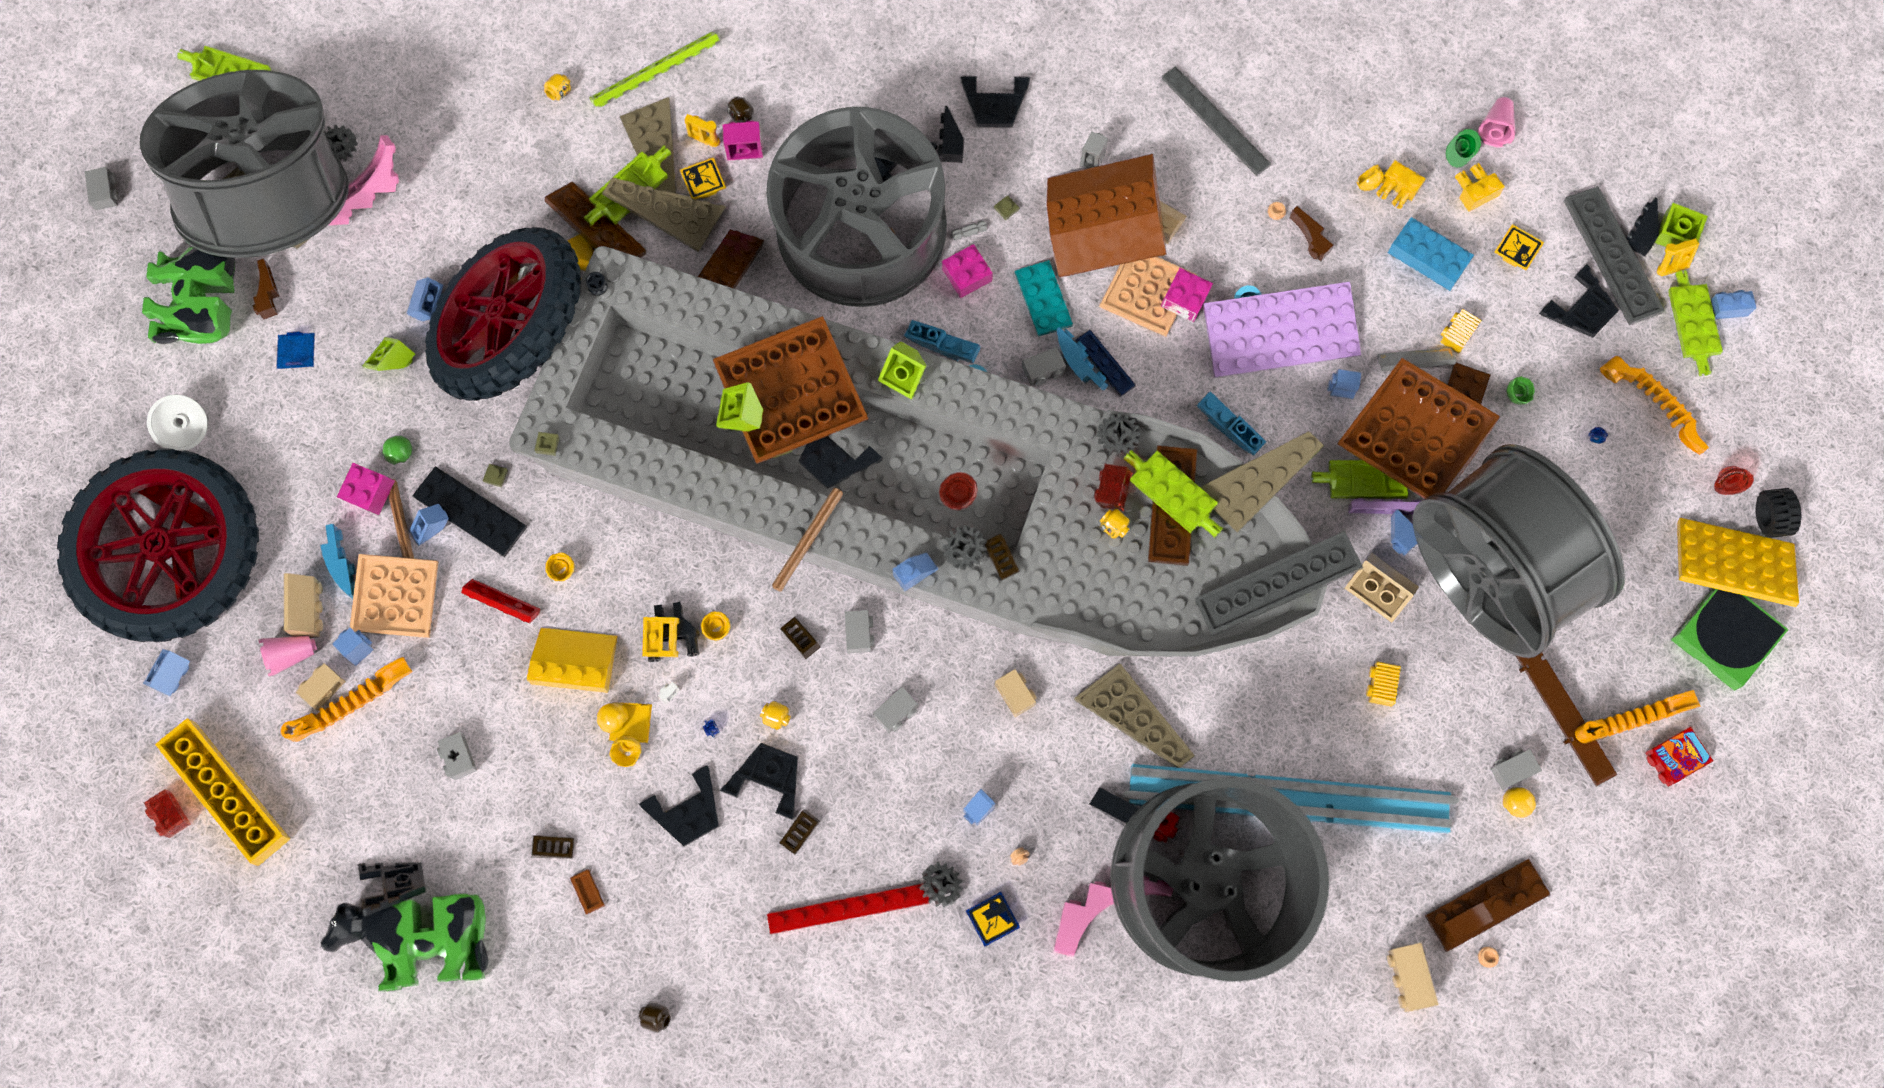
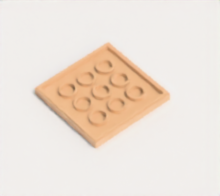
[1099,257,1197,337]
[350,554,439,638]

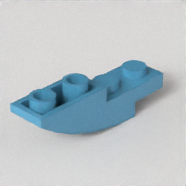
[904,320,981,364]
[1057,327,1109,391]
[1196,391,1266,456]
[320,524,356,599]

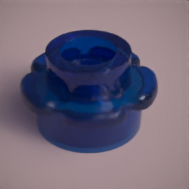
[1588,427,1608,444]
[703,719,720,738]

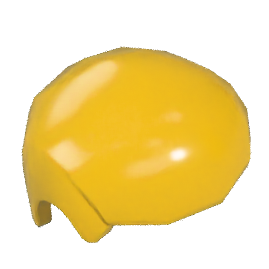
[1356,164,1384,191]
[545,552,575,582]
[701,611,731,641]
[597,702,629,733]
[609,735,642,767]
[1503,787,1536,818]

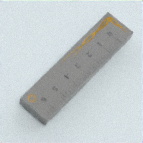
[1378,347,1456,371]

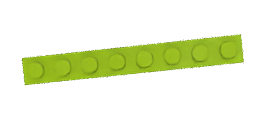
[589,31,719,107]

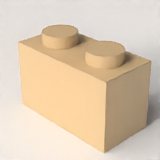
[296,663,346,711]
[995,669,1037,717]

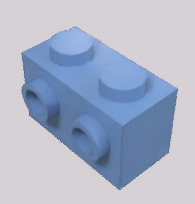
[406,277,443,321]
[1711,290,1756,319]
[332,628,374,666]
[143,649,190,696]

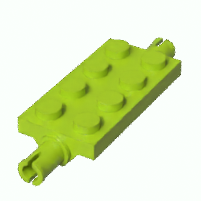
[177,46,271,81]
[584,145,671,226]
[1668,270,1723,376]
[1124,450,1223,538]
[1311,460,1408,499]

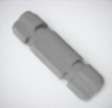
[952,221,987,240]

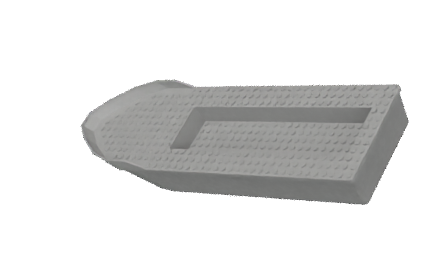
[509,246,1327,657]

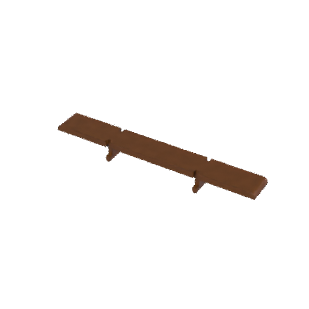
[1515,652,1617,787]

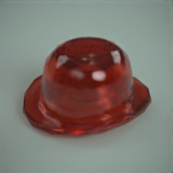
[1714,466,1754,495]
[939,472,978,510]

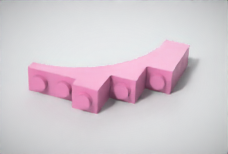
[329,135,399,225]
[1053,876,1173,957]

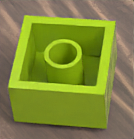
[1655,203,1708,247]

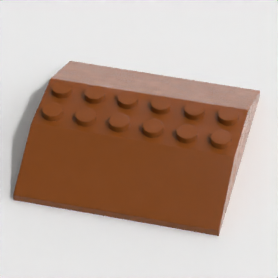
[1046,154,1167,277]
[713,316,868,464]
[1337,358,1500,499]

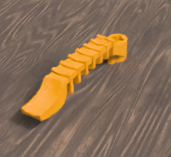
[1600,356,1709,455]
[281,657,413,742]
[1575,690,1701,743]

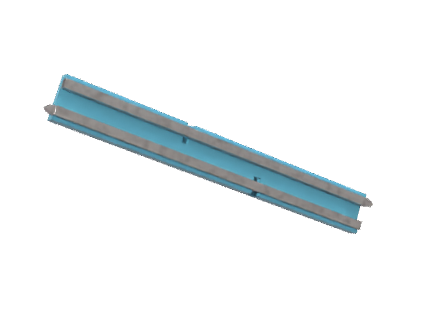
[1122,764,1460,834]

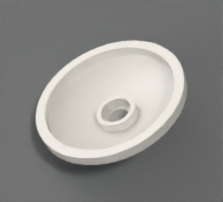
[147,395,208,451]

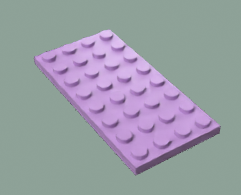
[1203,282,1361,377]

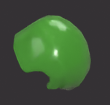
[1506,376,1535,405]
[382,436,412,465]

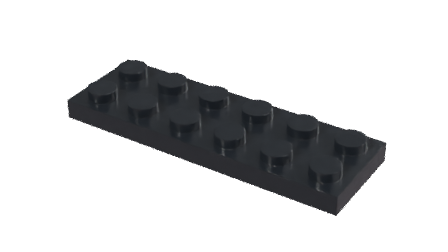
[412,466,527,558]

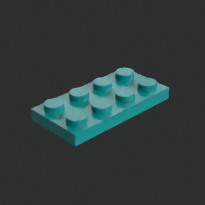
[1014,260,1073,337]

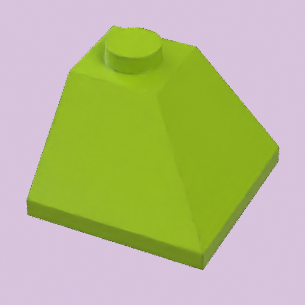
[362,337,415,371]
[878,341,927,399]
[716,382,763,431]

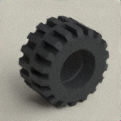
[1755,488,1802,538]

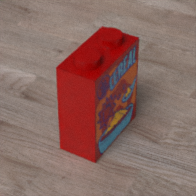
[1645,727,1714,787]

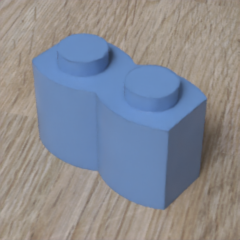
[1327,369,1361,399]

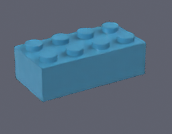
[1388,217,1474,291]

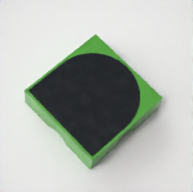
[1671,588,1788,691]

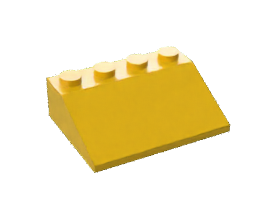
[527,628,618,693]

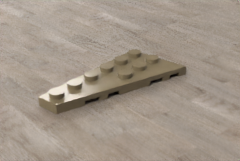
[620,97,676,193]
[603,177,726,252]
[1200,431,1324,533]
[1074,664,1195,768]

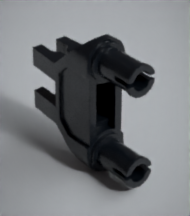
[648,602,700,662]

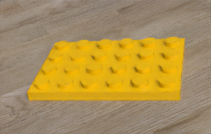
[1677,518,1799,607]

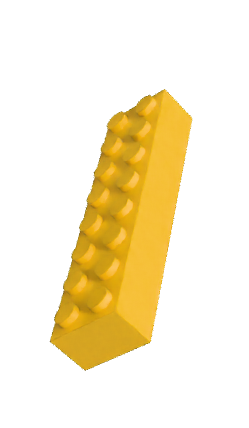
[155,718,290,866]

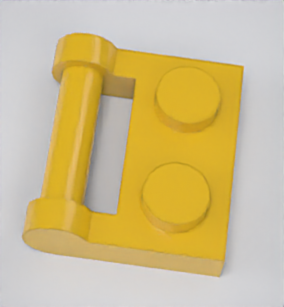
[684,114,720,147]
[1656,238,1700,276]
[642,617,679,658]

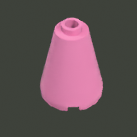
[1478,97,1515,147]
[258,636,317,677]

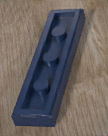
[1075,330,1136,397]

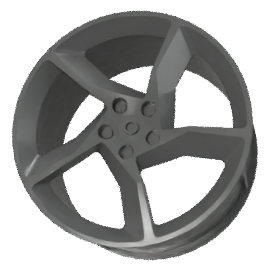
[139,70,349,258]
[766,107,947,307]
[1413,444,1625,658]
[1110,777,1329,982]

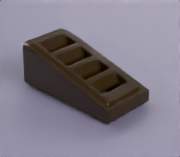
[983,534,1020,581]
[780,617,821,659]
[779,809,820,855]
[531,835,574,859]

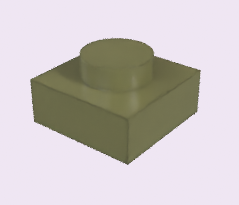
[994,195,1019,221]
[534,432,559,456]
[483,464,508,488]

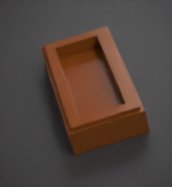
[570,869,605,915]

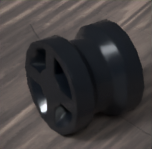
[586,272,608,296]

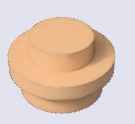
[1267,202,1286,220]
[1010,847,1030,866]
[1478,947,1499,968]

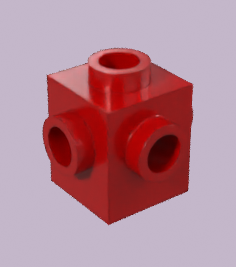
[1152,811,1180,843]

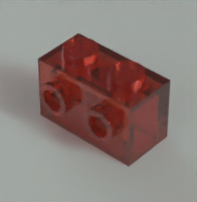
[1094,464,1133,511]
[144,789,191,838]

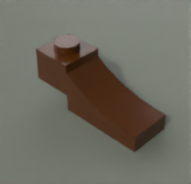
[1289,206,1334,261]
[252,258,279,320]
[1443,892,1512,942]

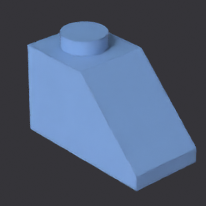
[409,504,448,546]
[1391,509,1417,556]
[893,552,938,591]
[963,789,995,826]

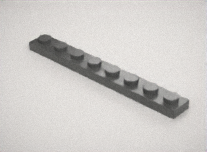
[1162,66,1271,176]

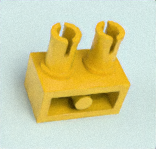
[1376,160,1425,209]
[1454,163,1505,212]

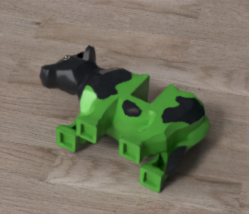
[142,246,236,344]
[321,894,489,992]

